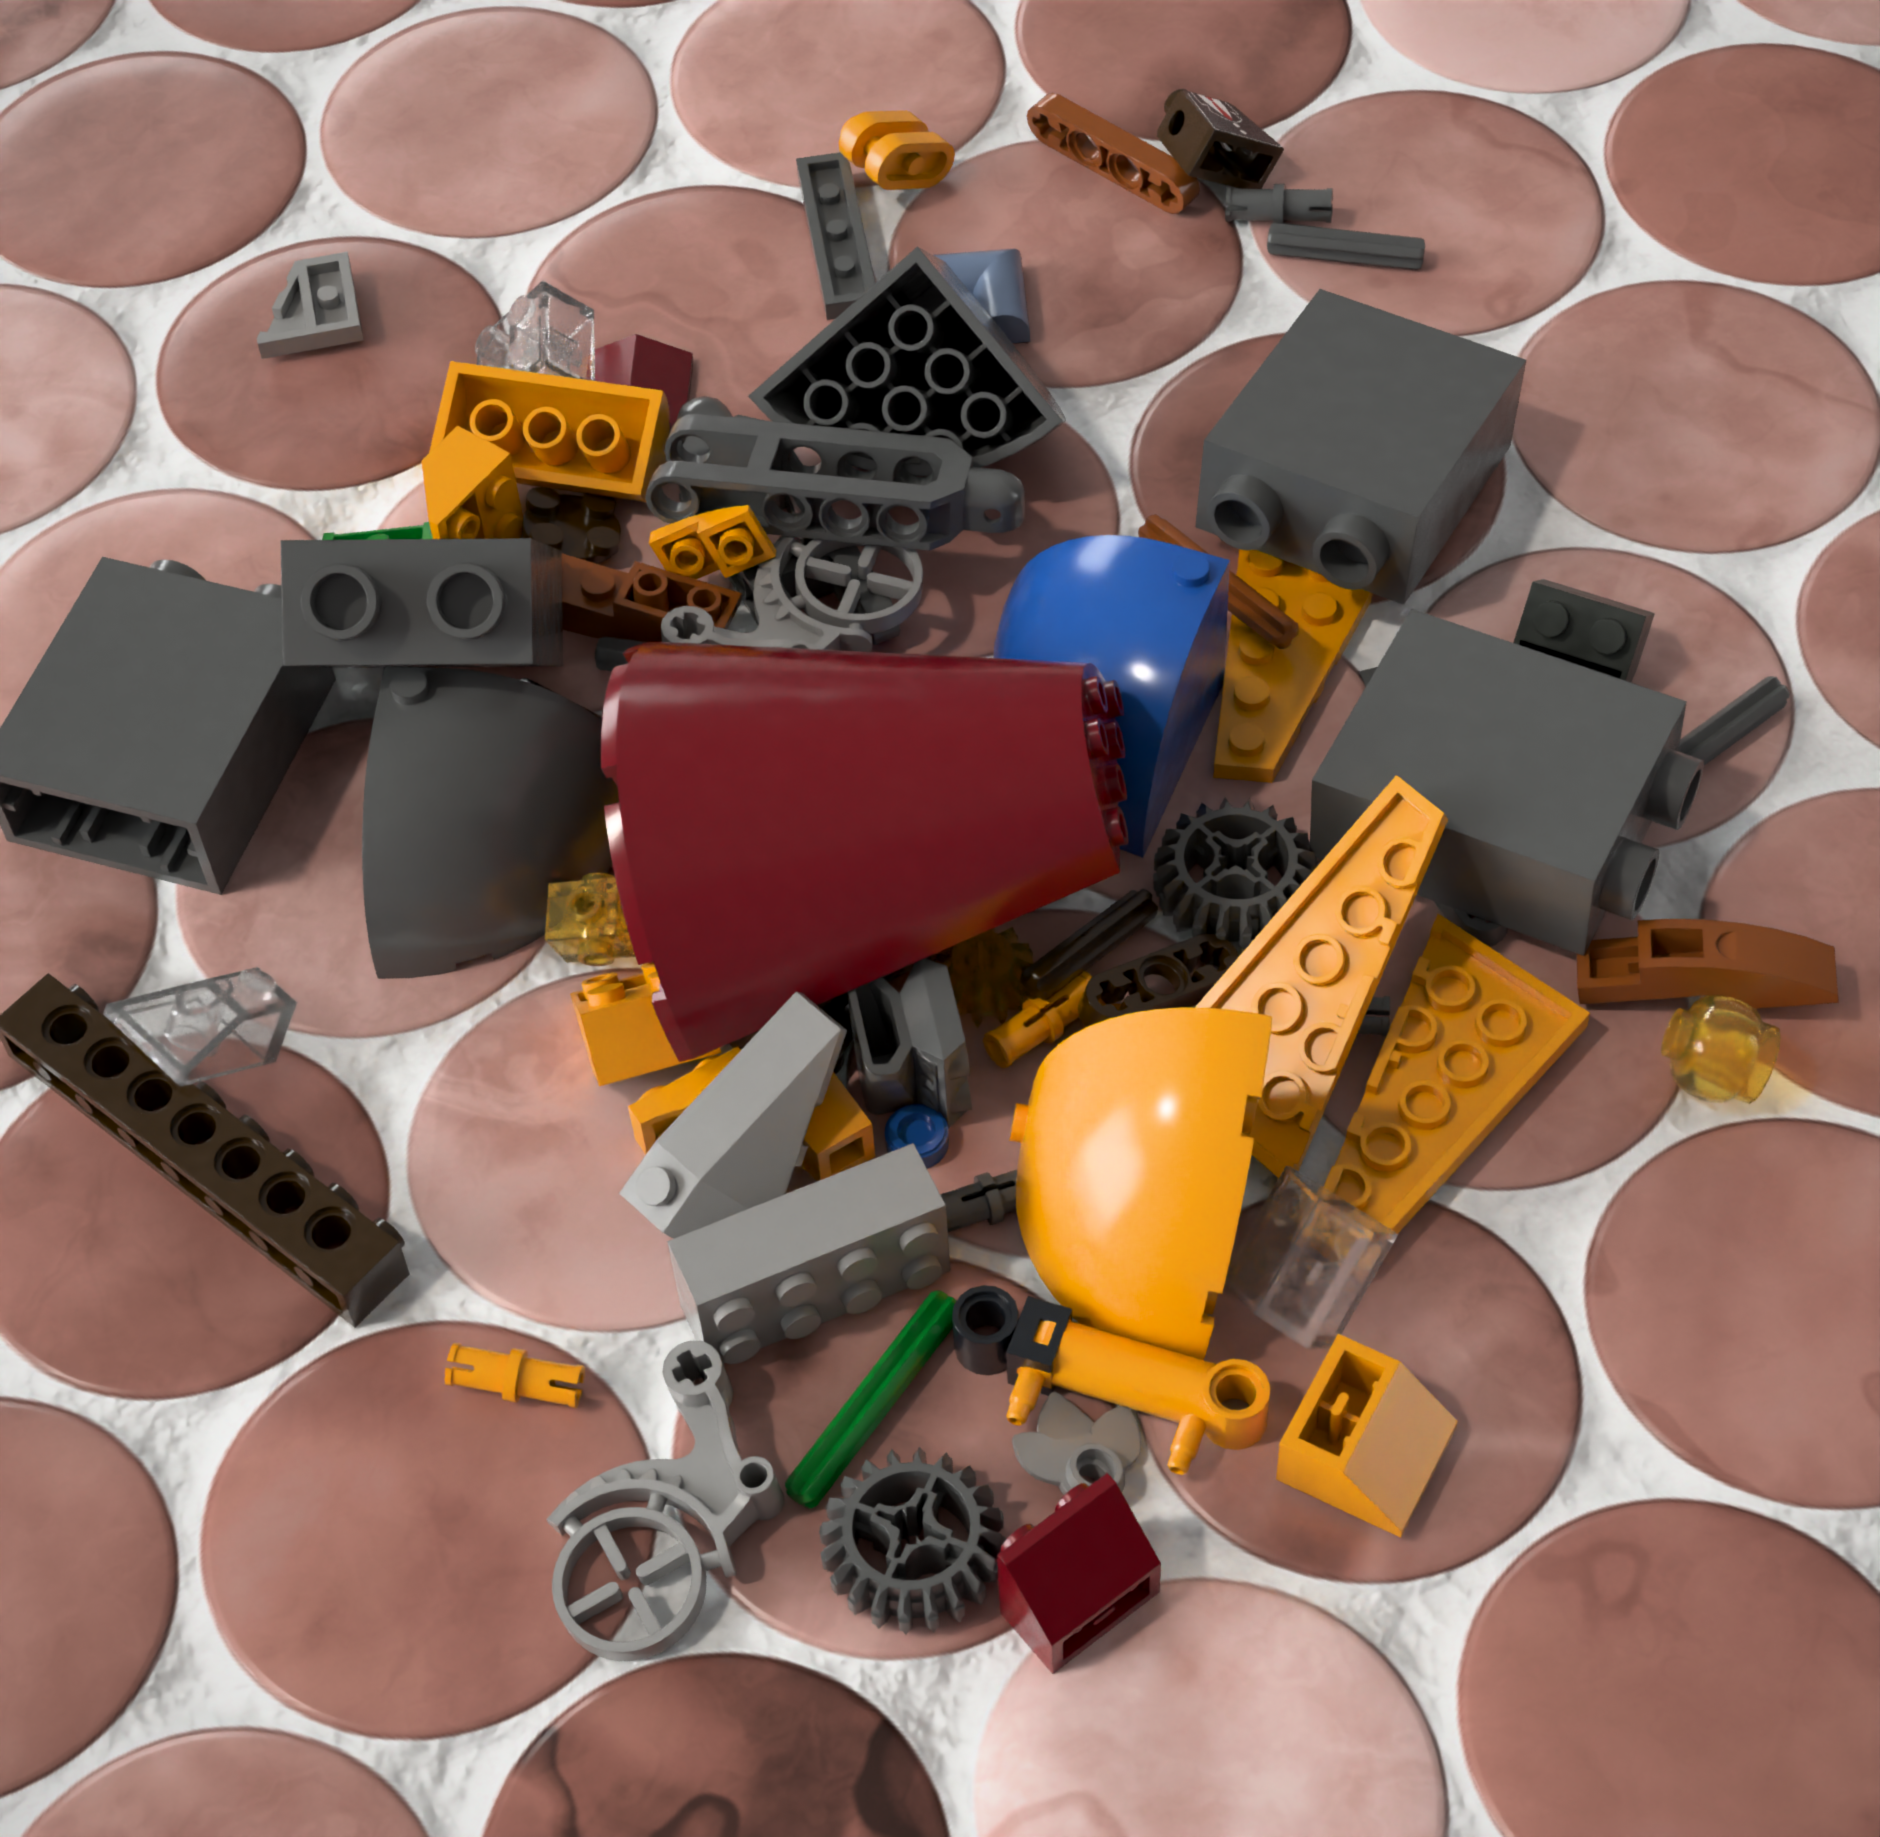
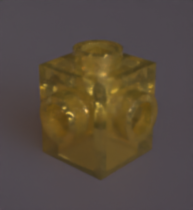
[545,873,635,966]

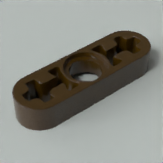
[1078,933,1239,1027]

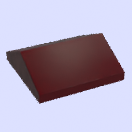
[582,334,694,433]

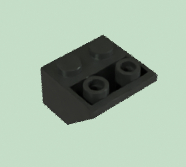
[1513,579,1655,683]

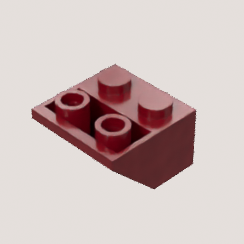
[997,1473,1161,1674]

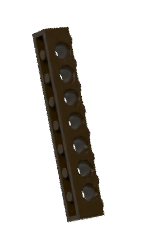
[0,973,410,1328]

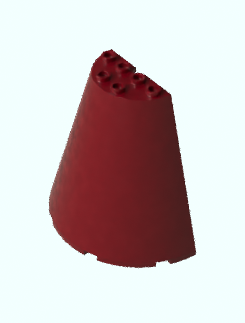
[601,642,1128,1062]

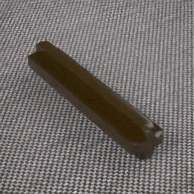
[1020,889,1158,1000]

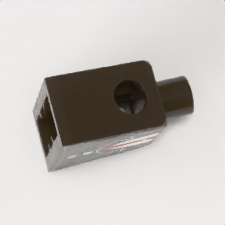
[1157,89,1284,189]

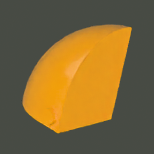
[1009,1007,1273,1360]

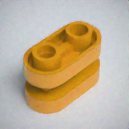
[839,110,955,190]

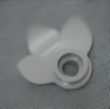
[1012,1392,1141,1495]

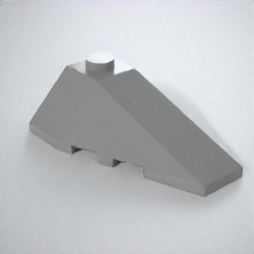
[619,991,847,1239]

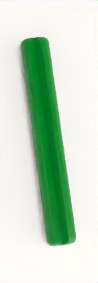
[785,1290,956,1509]

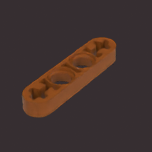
[1027,93,1200,214]

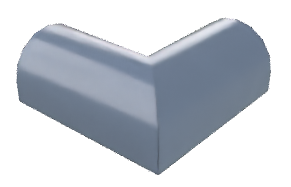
[934,249,1030,343]

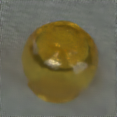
[1661,994,1781,1104]

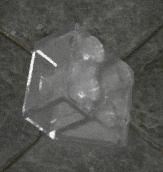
[475,280,595,381]
[1225,1166,1399,1350]

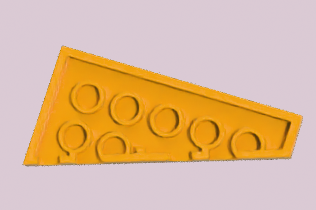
[1213,549,1373,783]
[1195,775,1448,1188]
[1304,914,1590,1279]

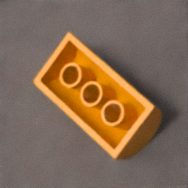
[429,361,670,502]

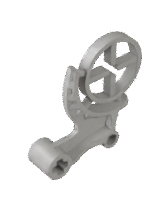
[661,536,923,652]
[546,1341,784,1661]

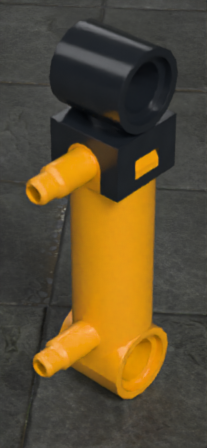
[952,1285,1270,1475]

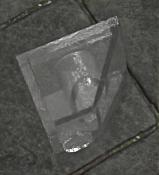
[103,967,297,1087]

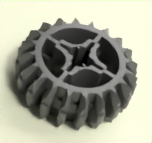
[1153,797,1318,951]
[819,1447,1006,1635]

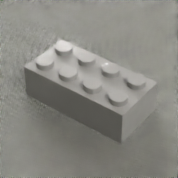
[667,1143,950,1364]

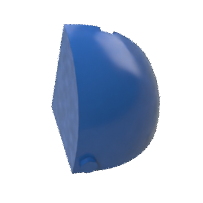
[993,535,1230,858]

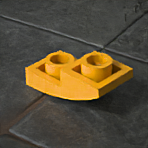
[649,505,777,579]

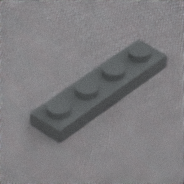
[796,152,875,320]

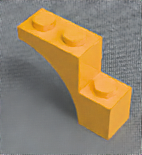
[628,1046,876,1181]

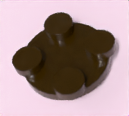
[522,487,621,564]

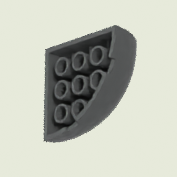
[748,246,1066,476]
[362,666,619,979]

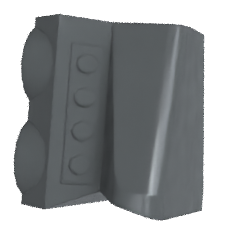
[847,958,972,1129]

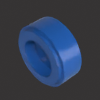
[885,1104,949,1168]

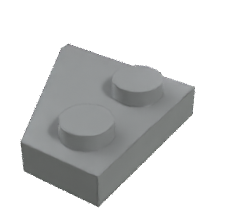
[257,252,364,359]

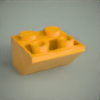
[421,426,523,539]
[570,963,721,1086]
[1276,1334,1458,1538]

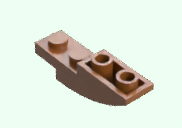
[562,553,742,642]
[1577,919,1839,1012]

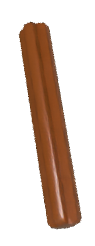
[1138,514,1299,649]

